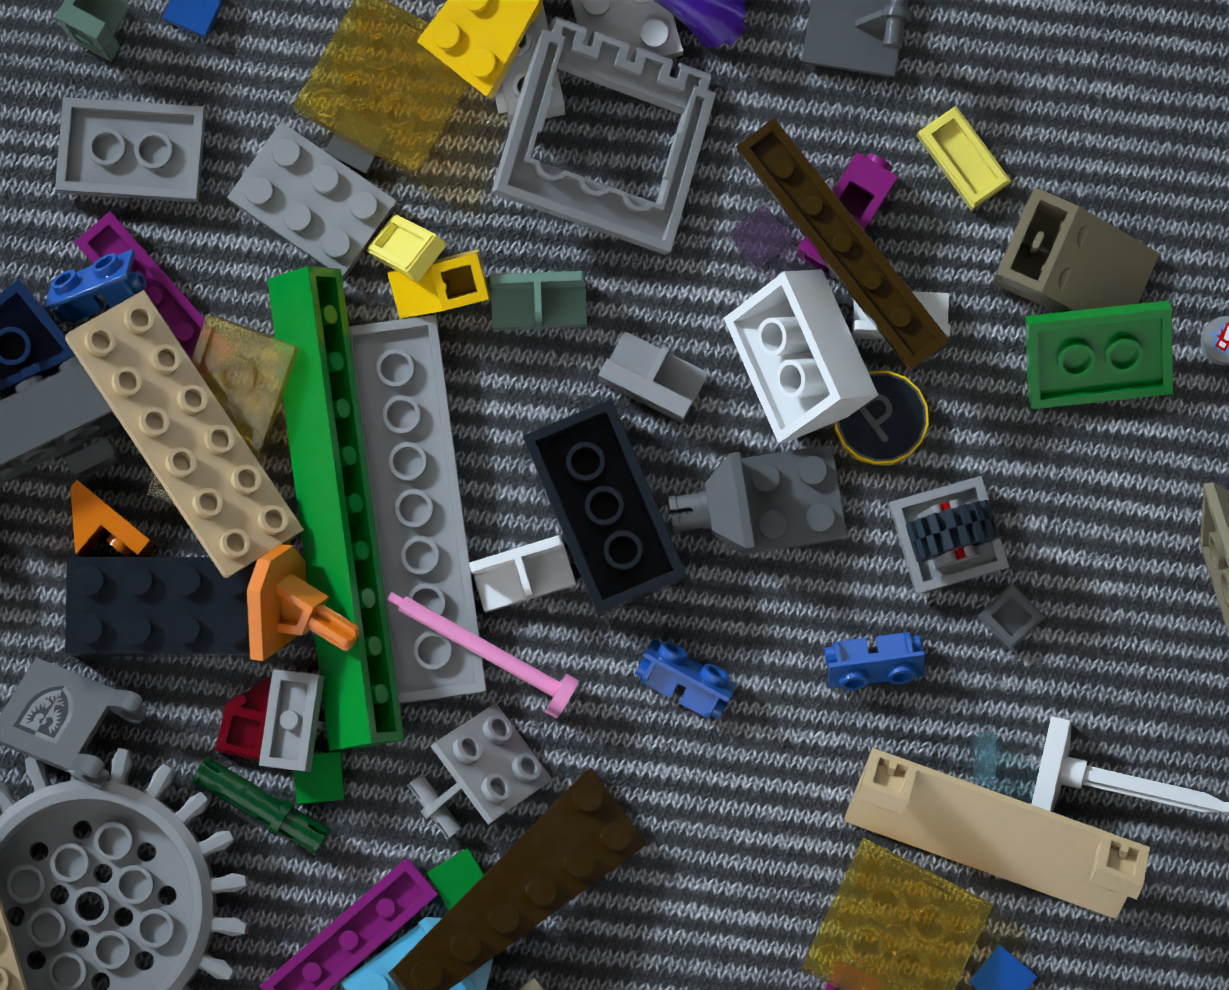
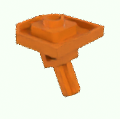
[247,544,360,661]

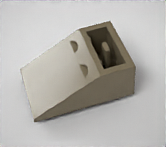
[991,187,1160,312]

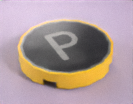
[834,371,929,466]

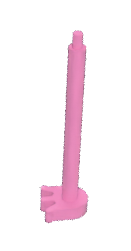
[387,592,579,719]

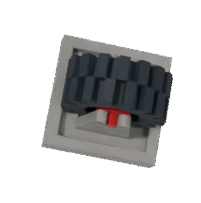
[889,476,1009,595]

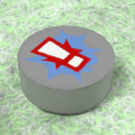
[1201,316,1229,365]

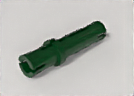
[192,756,331,856]

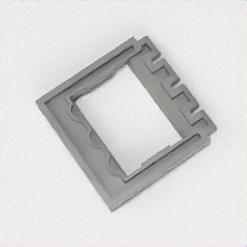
[491,16,716,255]

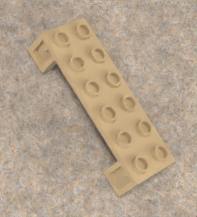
[65,290,304,578]
[844,748,1150,918]

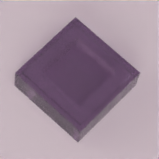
[727,204,794,272]

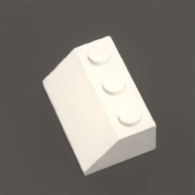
[724,269,878,444]

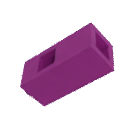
[795,152,898,280]

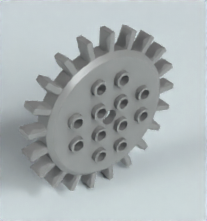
[0,748,249,990]

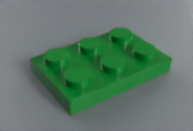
[1025,300,1173,410]

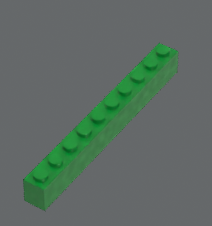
[267,266,404,751]

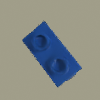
[43,249,146,323]
[824,632,925,691]
[634,639,738,719]

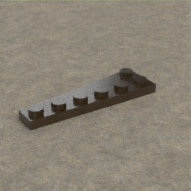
[388,768,647,990]

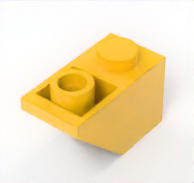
[387,249,491,319]

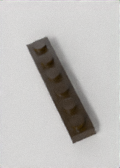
[736,118,950,373]

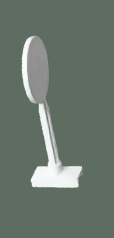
[1031,716,1229,815]

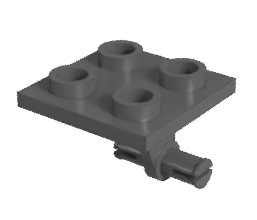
[801,0,912,78]

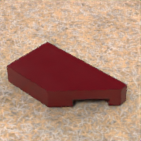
[215,675,272,761]

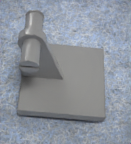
[407,703,553,840]

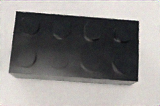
[523,399,687,617]
[65,557,257,657]

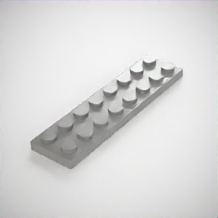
[349,315,487,704]

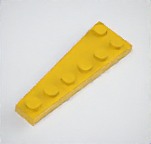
[417,0,543,100]

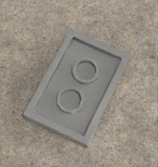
[55,97,206,203]
[227,122,398,280]

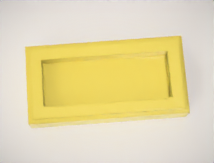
[917,106,1011,211]
[366,214,448,282]

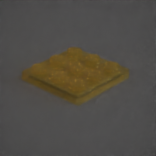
[292,0,470,177]
[800,838,994,990]

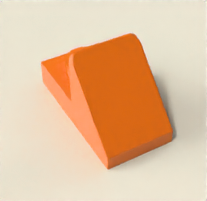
[71,480,157,557]

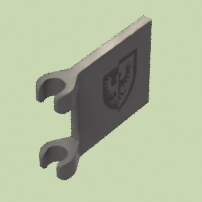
[0,657,148,788]

